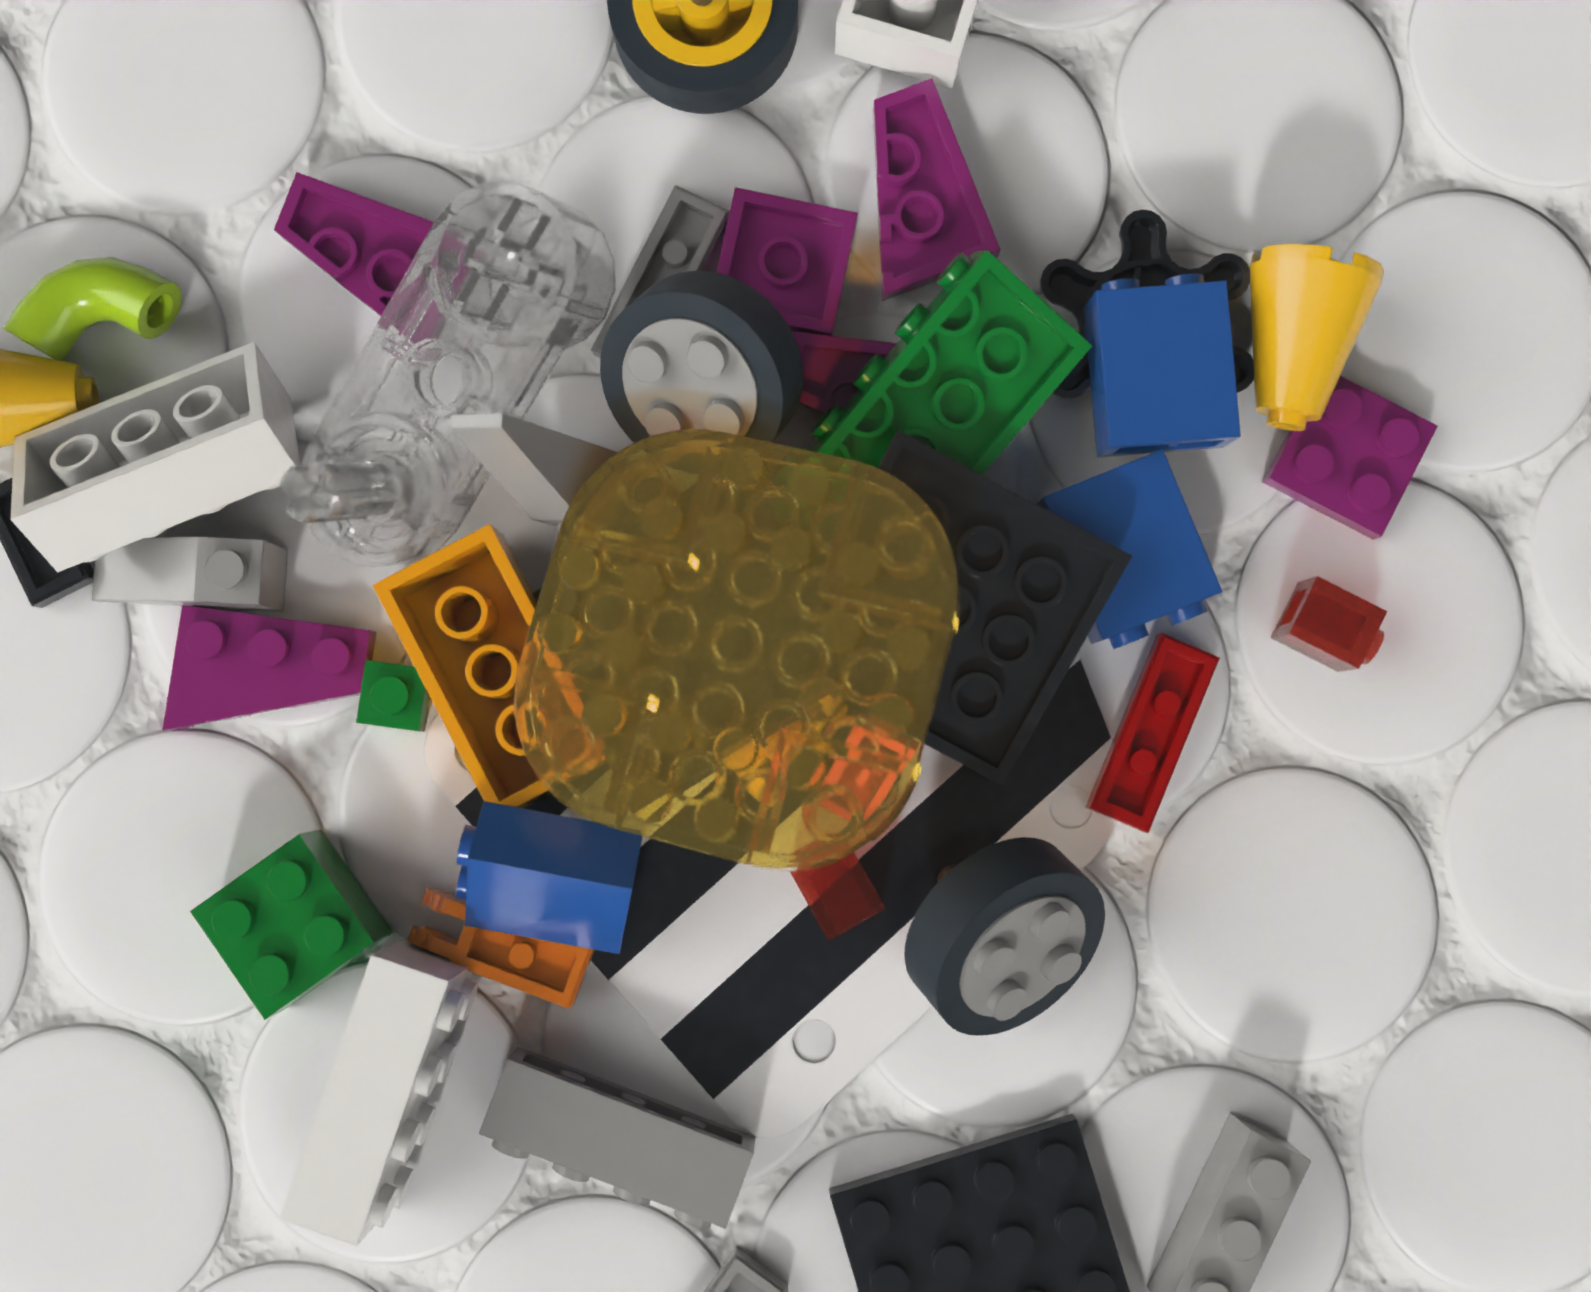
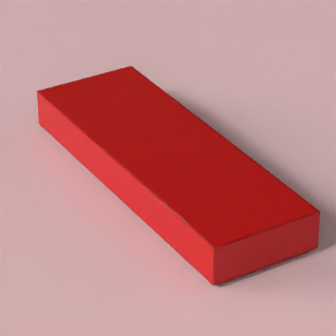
[1085,633,1220,833]

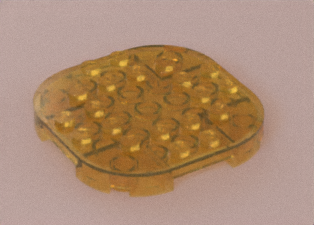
[514,429,961,872]

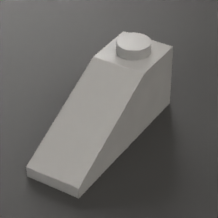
[450,413,631,541]
[92,537,288,611]

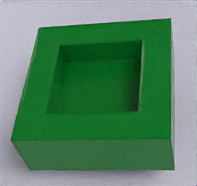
[356,660,430,732]

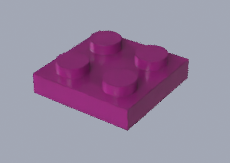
[716,187,858,336]
[1262,376,1438,539]

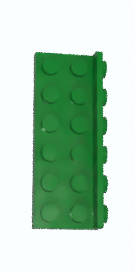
[767,250,1092,582]

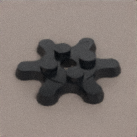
[1040,209,1254,399]

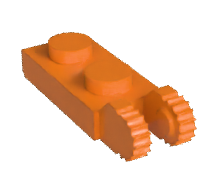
[407,888,594,1009]

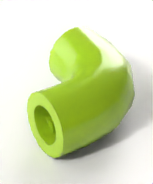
[3,257,182,361]

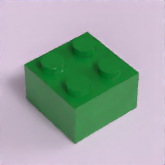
[190,830,393,1020]

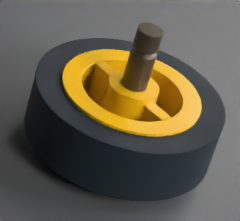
[607,0,798,114]

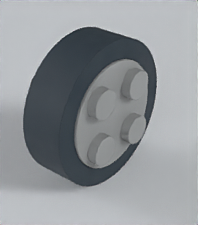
[600,271,803,476]
[904,837,1105,1036]

